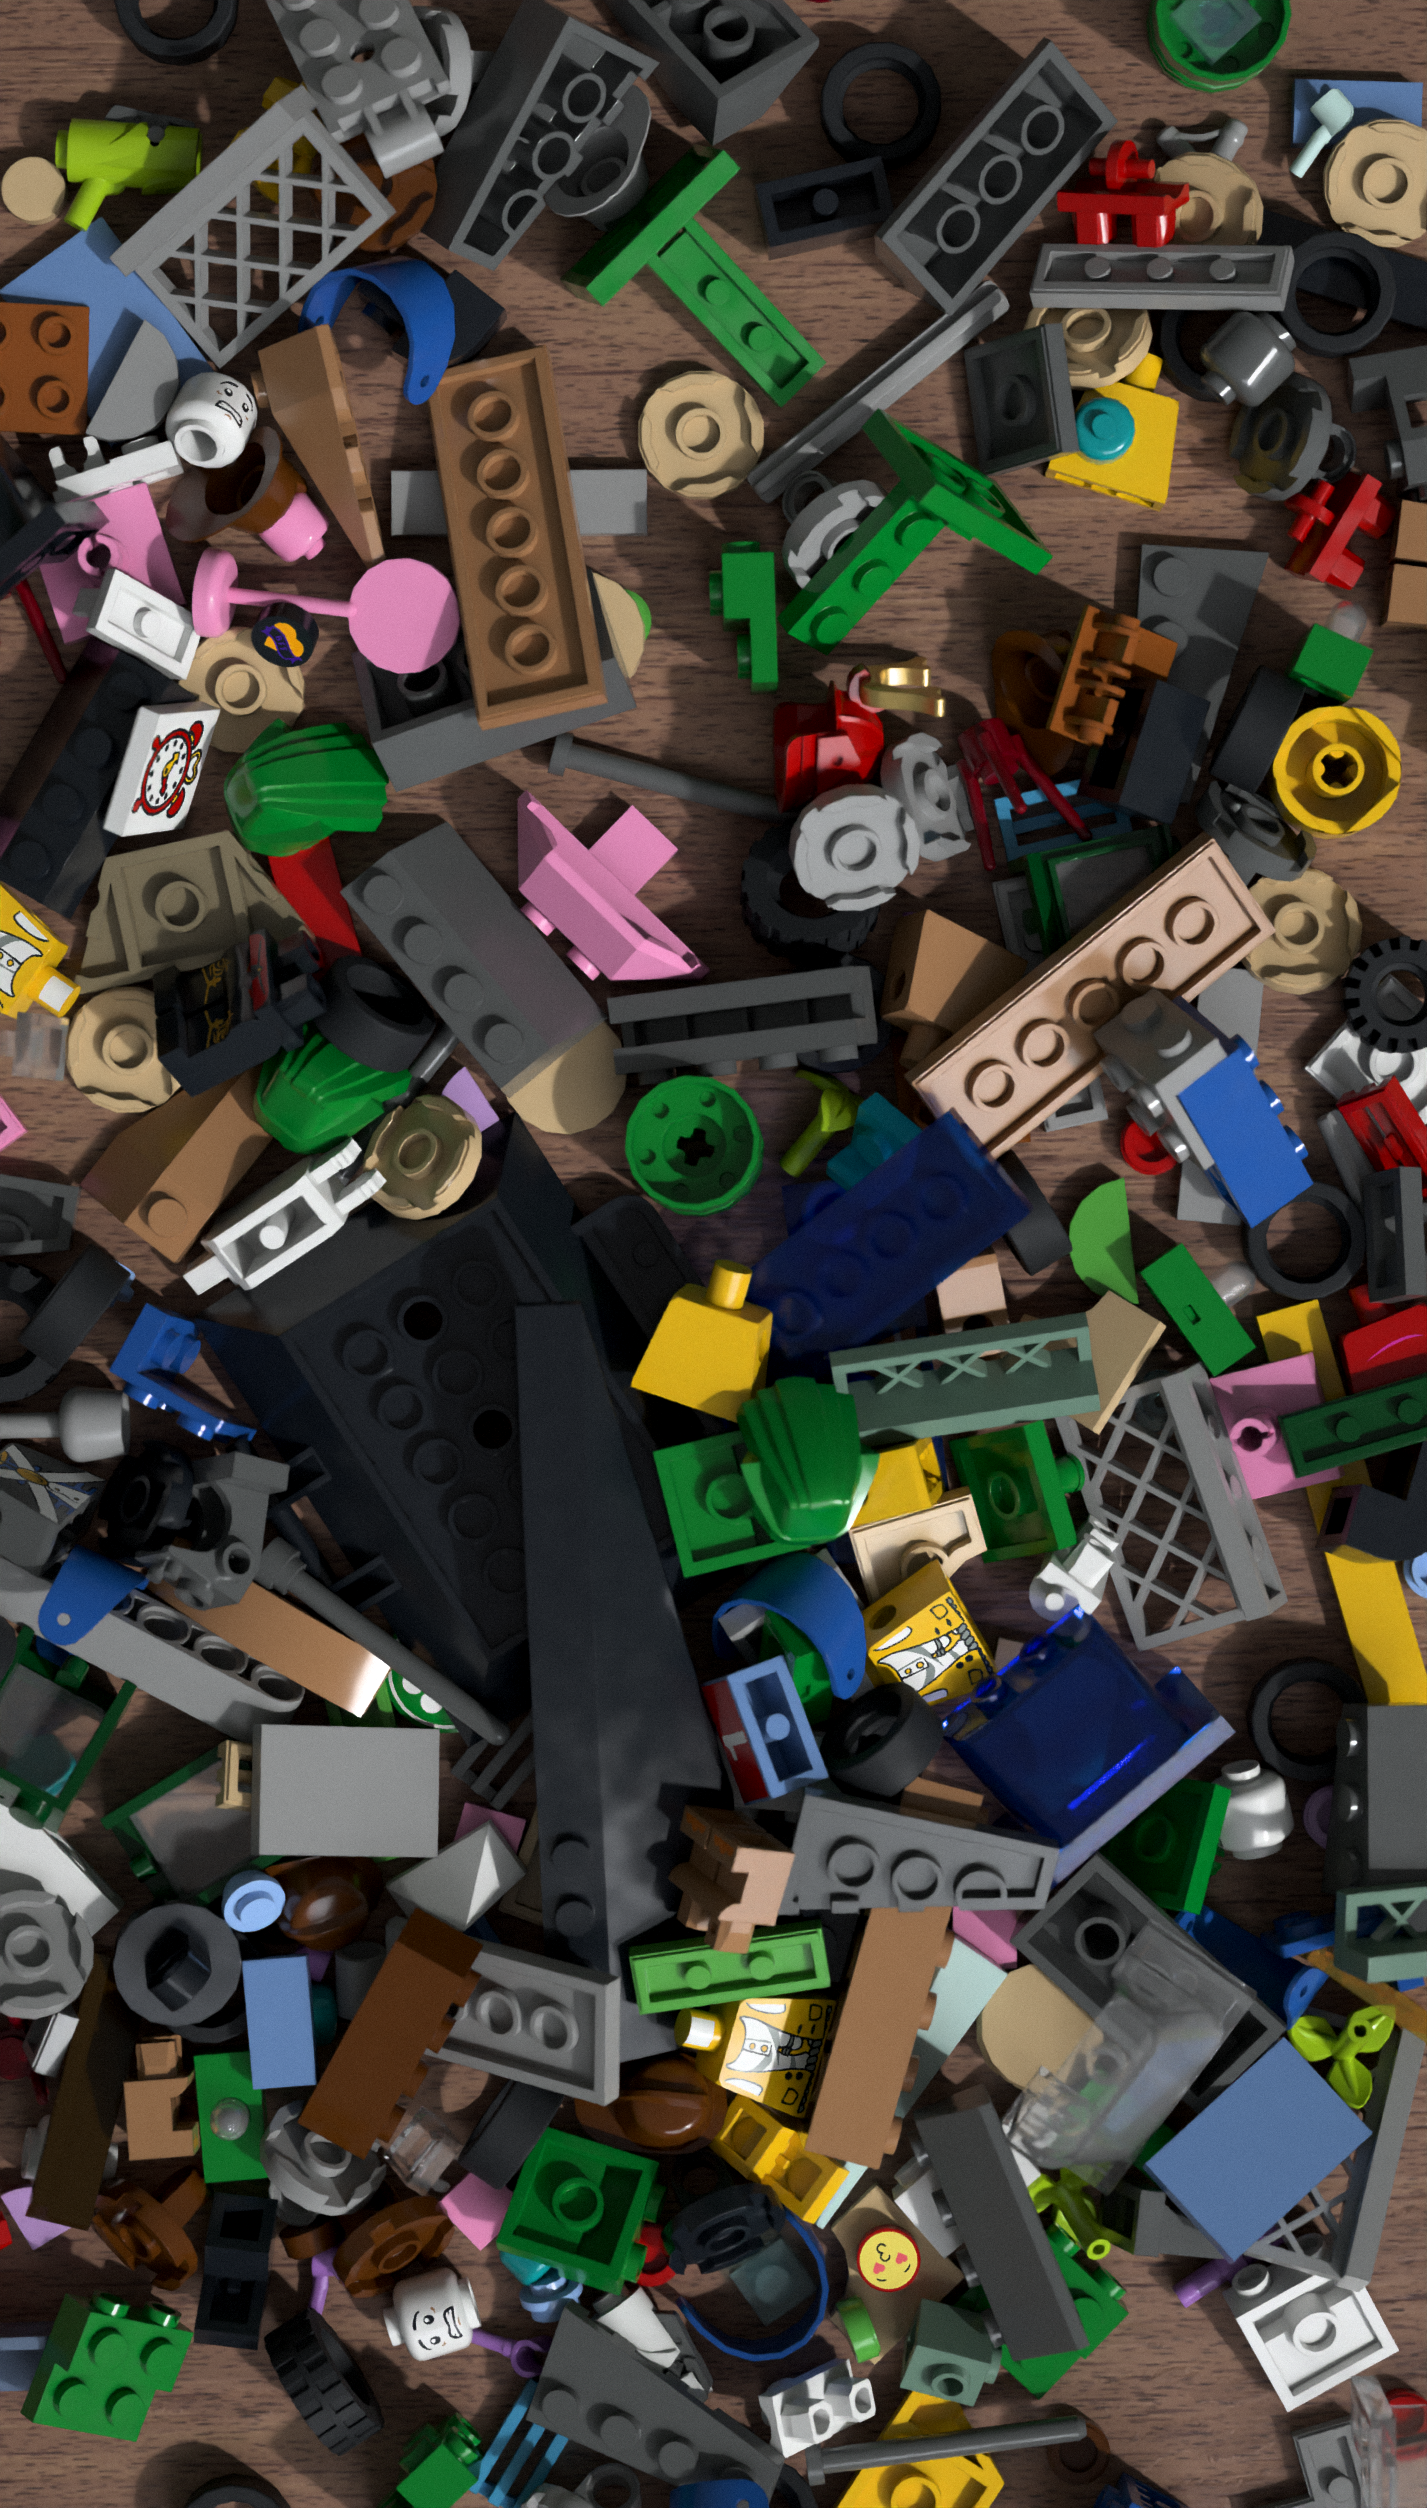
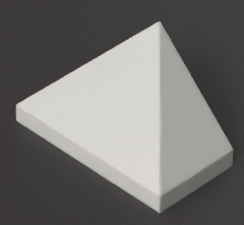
[385,1819,527,1932]

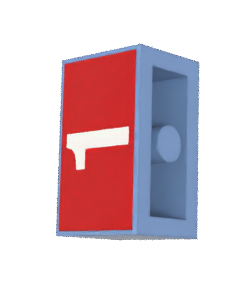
[700,1655,829,1806]

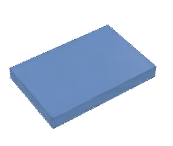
[0,216,214,450]
[1142,2037,1373,2265]

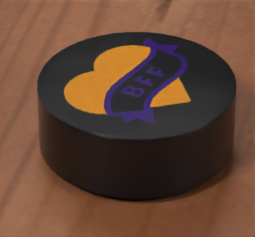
[251,602,319,667]

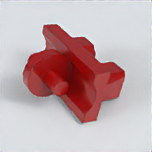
[1057,140,1189,248]
[1283,472,1397,590]

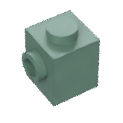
[899,2298,1002,2407]

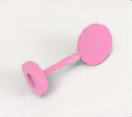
[192,547,462,674]

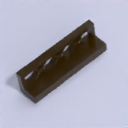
[25,1953,142,2231]

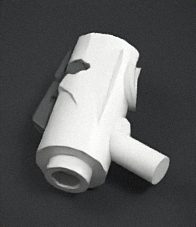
[591,2284,714,2403]

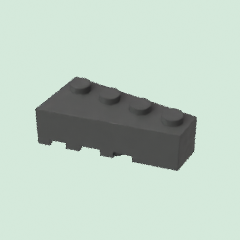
[421,0,660,271]

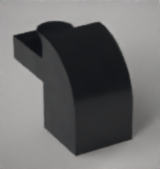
[357,269,508,368]
[1315,1441,1427,1564]
[194,2192,278,2350]

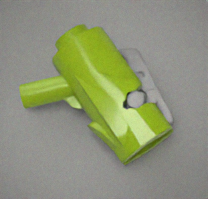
[55,105,203,232]

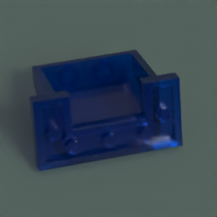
[942,1603,1235,1890]

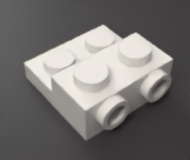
[1222,2233,1399,2412]

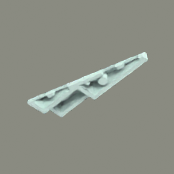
[814,1926,1008,2229]

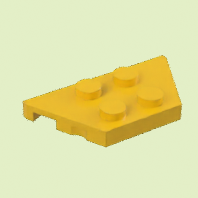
[833,2390,1005,2508]

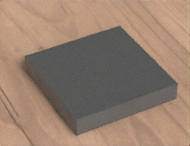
[964,323,1080,476]

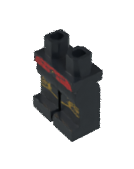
[153,927,327,1098]

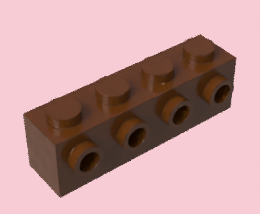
[297,1907,484,2160]

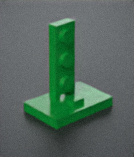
[560,144,827,408]
[777,408,1053,656]

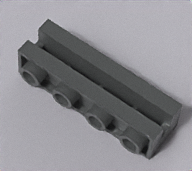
[607,966,878,1086]

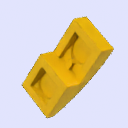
[707,2094,850,2224]

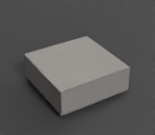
[22,2003,79,2078]

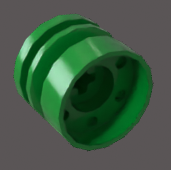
[1145,0,1292,94]
[625,1075,765,1217]

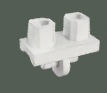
[1029,1515,1120,1622]
[758,2358,876,2458]

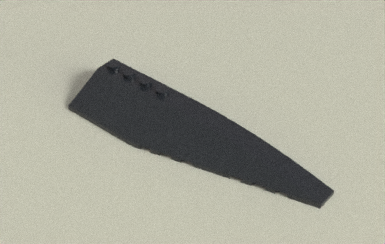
[515,1300,734,2063]

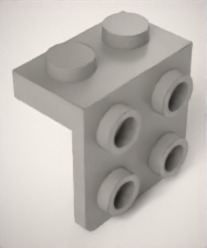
[1093,987,1227,1171]

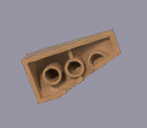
[250,324,388,570]
[80,1062,276,1263]

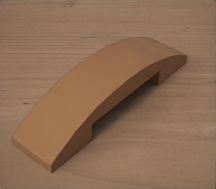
[146,1536,391,1718]

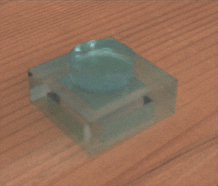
[1168,0,1262,66]
[729,2234,818,2327]

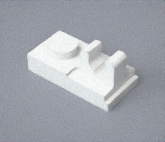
[49,436,185,503]
[72,568,200,680]

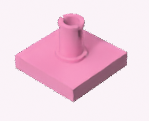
[39,482,188,646]
[1208,1352,1345,1500]

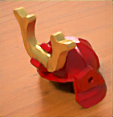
[772,657,945,814]

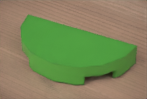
[1068,1178,1139,1304]

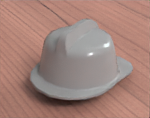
[545,85,651,232]

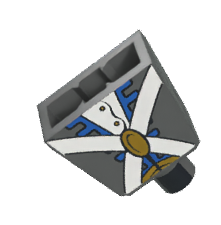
[0,1443,107,1578]

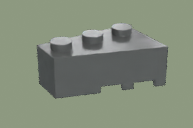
[1321,1702,1427,1900]

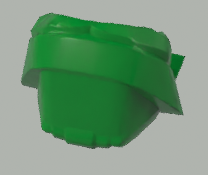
[224,718,389,857]
[252,1020,412,1155]
[736,1376,880,1545]

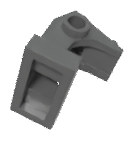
[1346,345,1427,503]
[1363,1166,1427,1304]
[135,1451,290,1611]
[1098,2173,1260,2259]

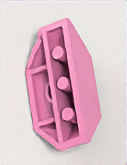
[517,790,710,982]

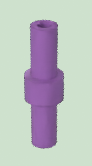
[1172,2225,1284,2308]

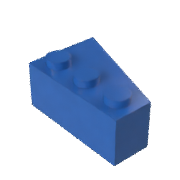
[1171,995,1314,1228]

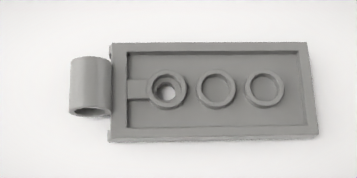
[265,0,452,179]
[335,1916,620,2106]

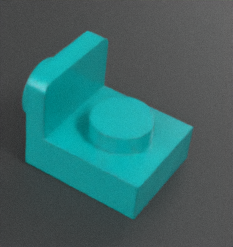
[826,1092,923,1208]

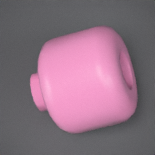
[258,492,330,562]

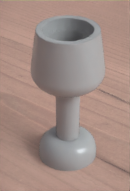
[0,1386,131,1462]

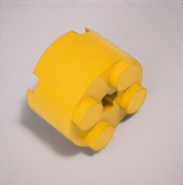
[1265,706,1401,840]

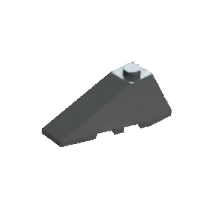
[604,0,819,146]

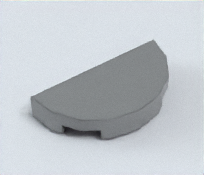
[85,319,181,443]

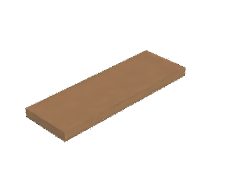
[423,344,608,731]
[903,831,1276,1174]

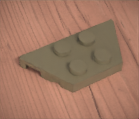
[74,830,317,996]

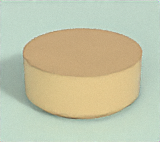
[1,157,68,225]

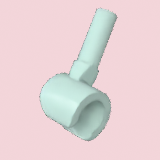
[1289,89,1354,178]

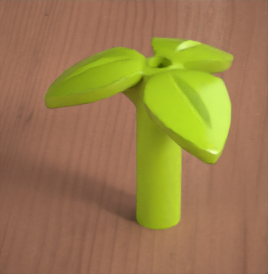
[779,1069,865,1178]
[1286,2004,1395,2109]
[1027,2152,1111,2260]

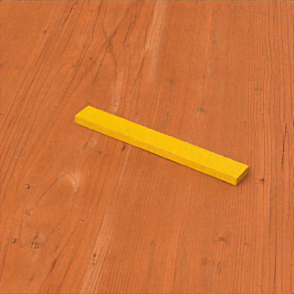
[1254,1299,1427,1703]

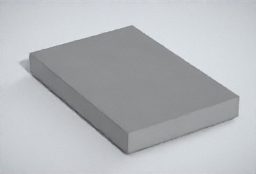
[251,1724,440,1858]

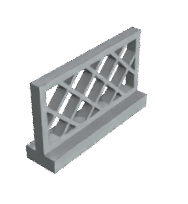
[109,84,397,369]
[1055,1361,1288,1652]
[1243,2006,1427,2292]

